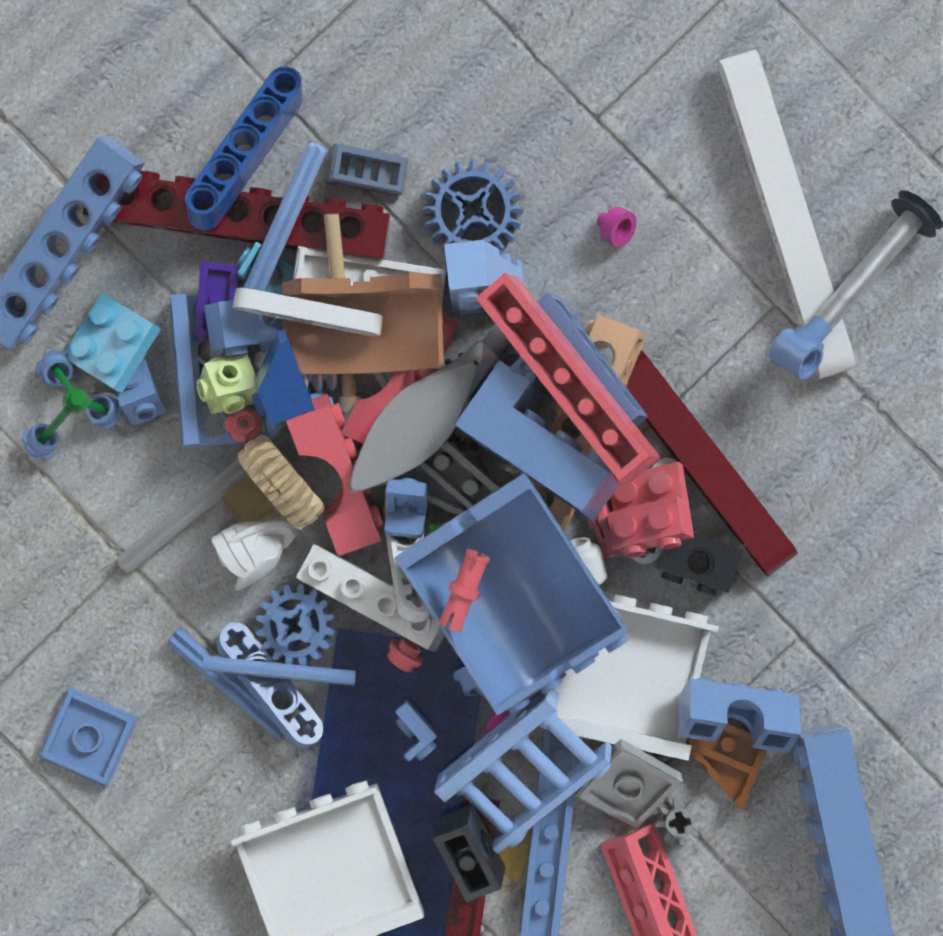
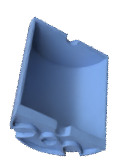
[395,473,629,716]

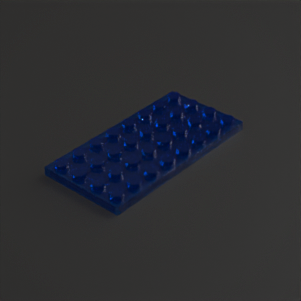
[312,628,481,936]

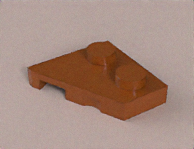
[686,723,767,809]

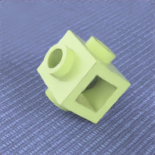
[196,353,257,414]

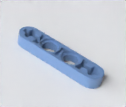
[216,623,323,749]

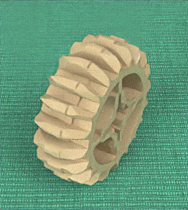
[237,434,325,530]

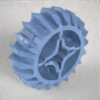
[422,159,524,254]

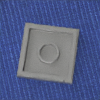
[575,739,683,829]

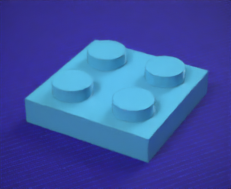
[65,292,161,393]

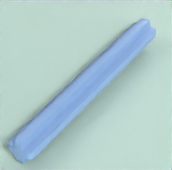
[243,142,326,291]

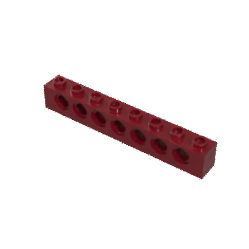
[83,170,391,260]

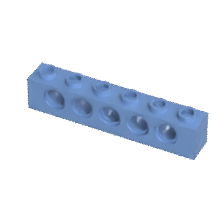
[0,135,145,349]

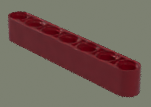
[626,350,798,577]

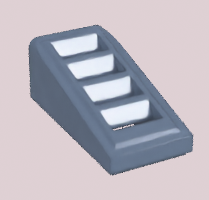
[325,143,408,196]

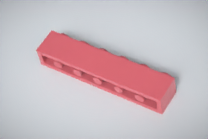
[476,273,661,482]

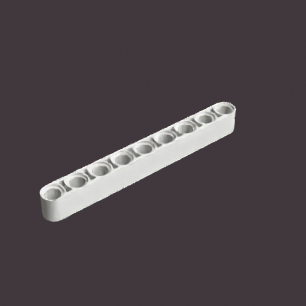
[718,49,856,379]

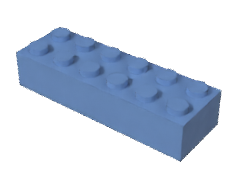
[791,723,894,936]

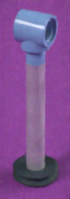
[769,190,943,380]

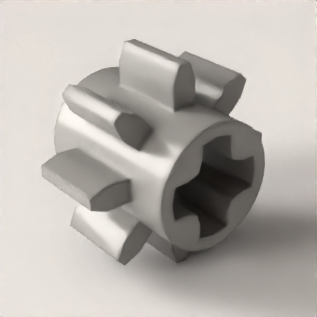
[654,796,703,846]

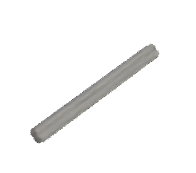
[116,421,293,574]

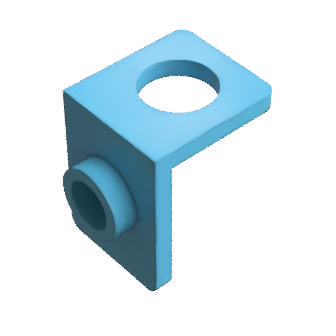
[237,242,294,295]

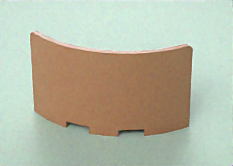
[282,272,444,375]

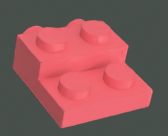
[607,462,694,558]

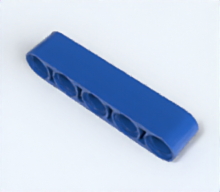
[185,66,303,230]

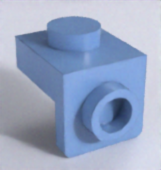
[115,358,166,425]
[384,478,428,539]

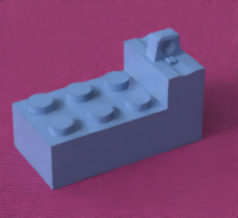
[455,357,619,522]

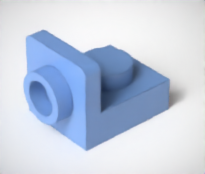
[395,699,438,762]

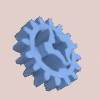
[256,584,339,666]

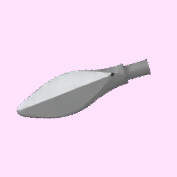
[349,326,510,492]

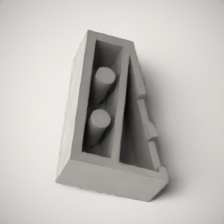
[383,440,504,515]

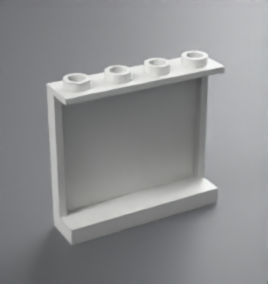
[539,595,719,761]
[231,780,424,936]

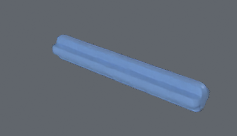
[168,629,289,739]

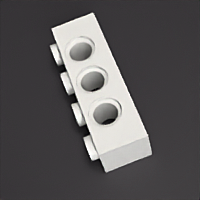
[296,544,445,652]

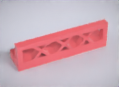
[600,823,697,936]

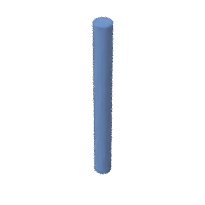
[202,656,356,686]

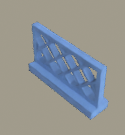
[169,294,274,450]

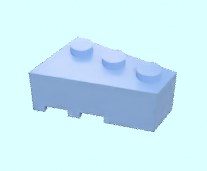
[444,240,524,318]

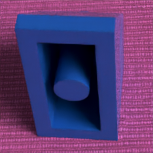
[251,329,315,426]

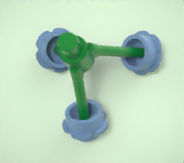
[22,350,123,459]

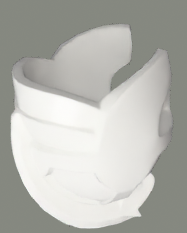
[212,520,298,591]

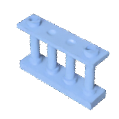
[434,689,612,854]

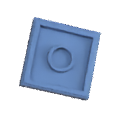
[38,687,139,787]

